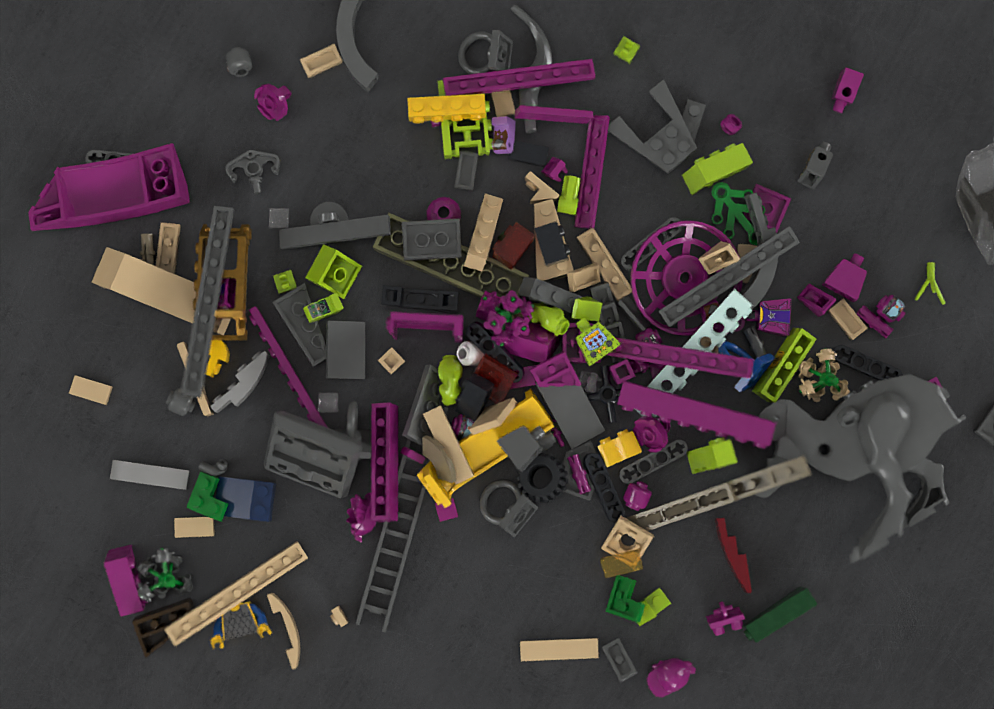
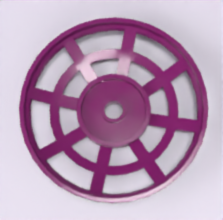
[631,220,743,336]

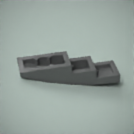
[589,281,626,363]

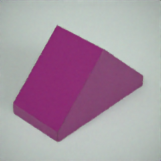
[797,284,836,317]

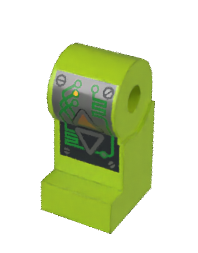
[303,293,343,323]

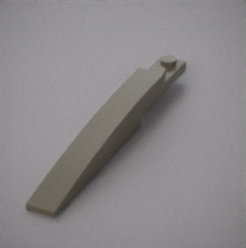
[626,456,811,537]

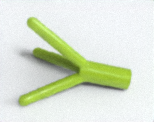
[915,262,945,305]

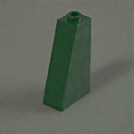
[743,586,818,643]

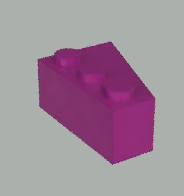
[104,544,147,616]

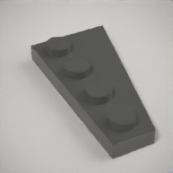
[403,365,442,446]

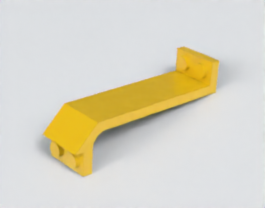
[417,389,554,508]

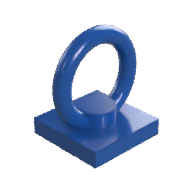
[718,341,775,392]

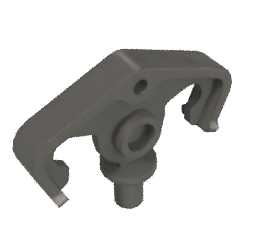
[225,150,281,194]

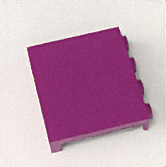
[387,312,464,343]

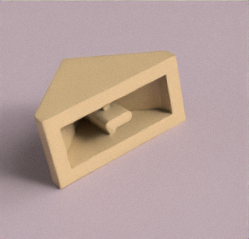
[698,241,740,274]

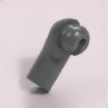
[198,459,228,476]

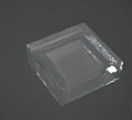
[269,208,289,228]

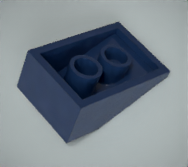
[216,476,276,522]

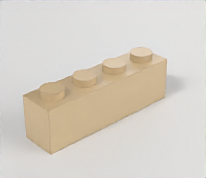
[464,194,503,271]

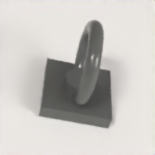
[458,30,513,74]
[335,401,372,459]
[479,480,539,538]

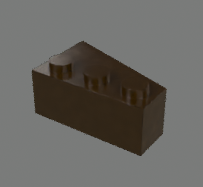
[132,597,194,658]

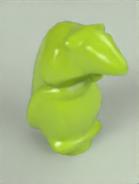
[527,303,569,336]
[438,355,463,406]

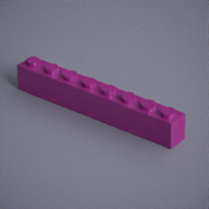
[617,381,777,448]

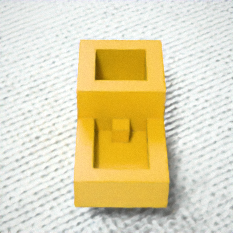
[206,340,230,377]

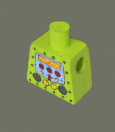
[575,317,621,366]

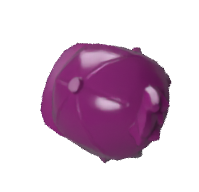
[346,492,377,542]
[647,658,696,697]

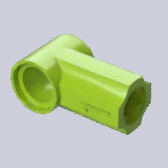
[557,175,580,215]

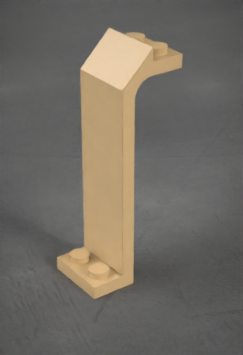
[92,247,231,335]

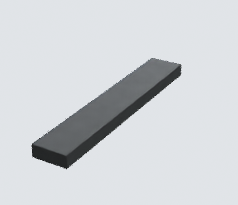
[279,215,391,250]

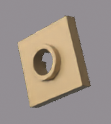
[601,515,654,568]

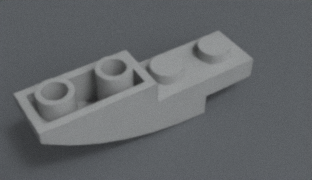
[210,351,270,413]

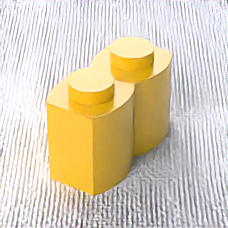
[597,429,642,467]

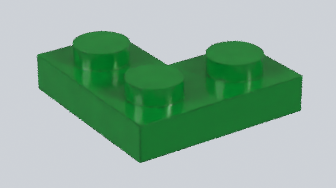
[186,472,228,522]
[605,575,646,623]

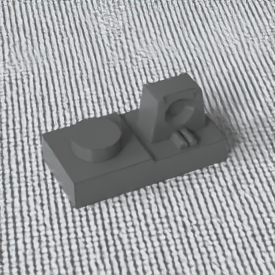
[602,638,637,683]

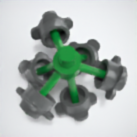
[137,548,193,602]

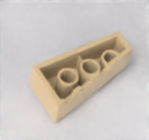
[534,199,573,282]

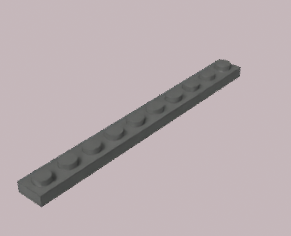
[181,206,234,398]

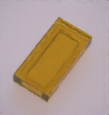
[600,549,643,578]

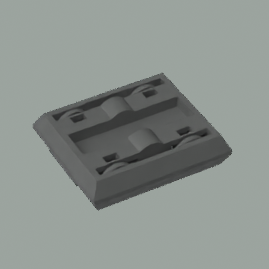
[263,411,362,499]

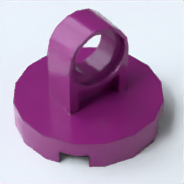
[254,84,292,121]
[633,415,671,453]

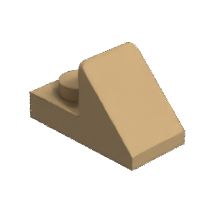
[525,171,560,204]

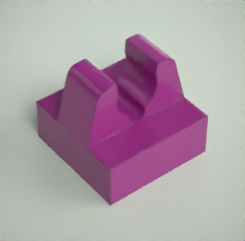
[541,157,568,182]

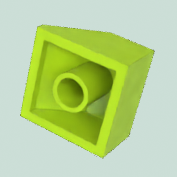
[305,244,362,299]

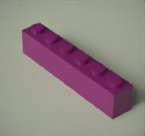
[371,403,398,522]

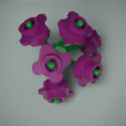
[479,290,534,346]

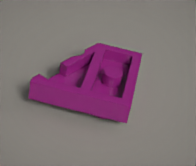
[530,351,582,387]

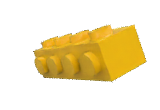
[407,94,486,123]

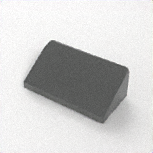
[617,296,651,332]

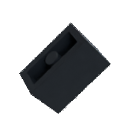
[534,221,571,267]
[455,373,495,422]

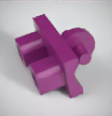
[706,601,744,636]

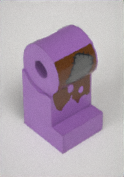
[492,116,516,154]

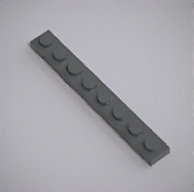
[659,226,800,327]

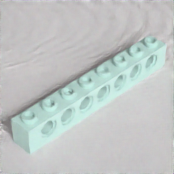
[635,289,752,418]

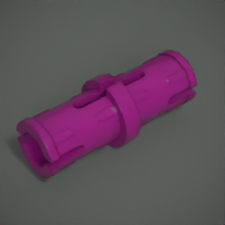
[856,305,894,339]
[567,454,592,495]

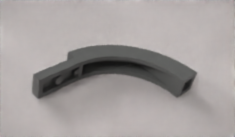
[336,0,379,92]
[719,193,778,318]

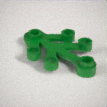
[711,182,765,245]

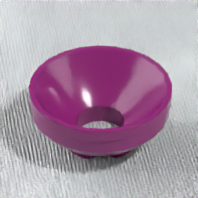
[427,197,461,220]

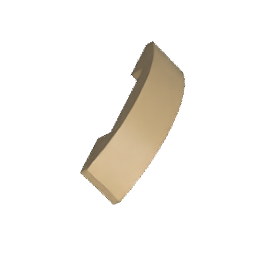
[267,593,300,669]

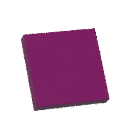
[743,184,791,233]

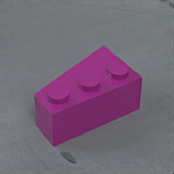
[492,322,560,363]

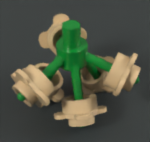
[799,348,850,402]

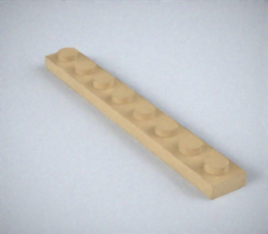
[164,541,308,646]

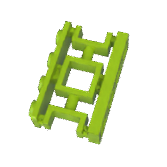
[438,80,493,159]

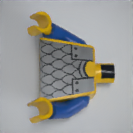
[211,601,272,649]

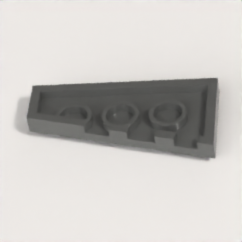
[272,283,326,367]

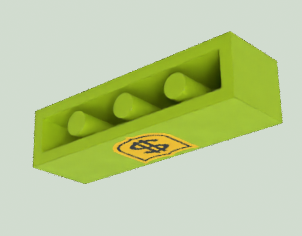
[752,328,817,403]

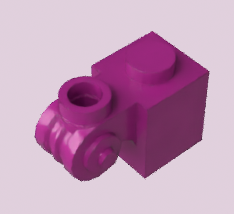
[609,359,650,386]

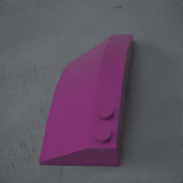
[28,143,190,231]

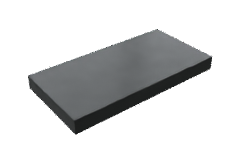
[535,382,605,449]

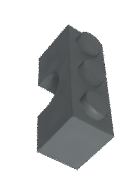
[518,277,582,314]

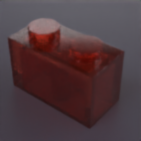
[492,222,535,270]

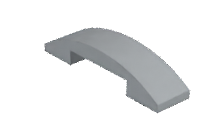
[110,460,189,490]

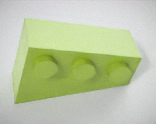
[686,437,737,474]

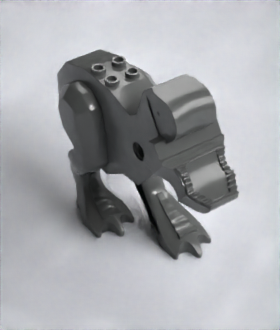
[755,374,966,563]

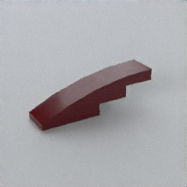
[715,517,752,593]

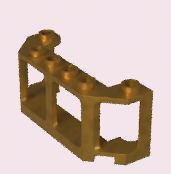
[193,224,252,340]

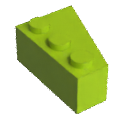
[682,143,753,195]

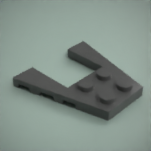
[608,79,697,174]

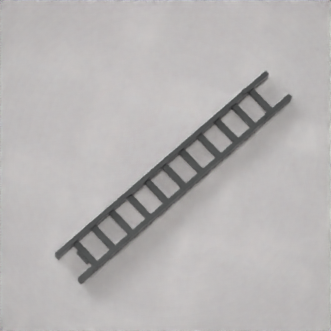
[356,407,448,633]

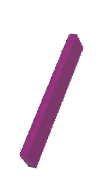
[575,115,610,229]

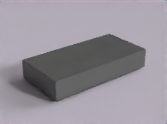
[454,151,479,191]

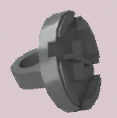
[310,202,349,225]

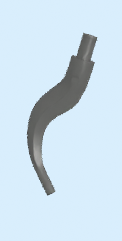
[511,4,552,133]

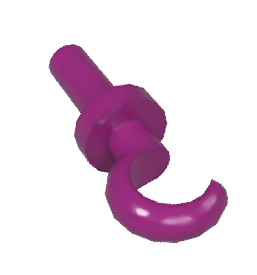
[550,419,565,447]

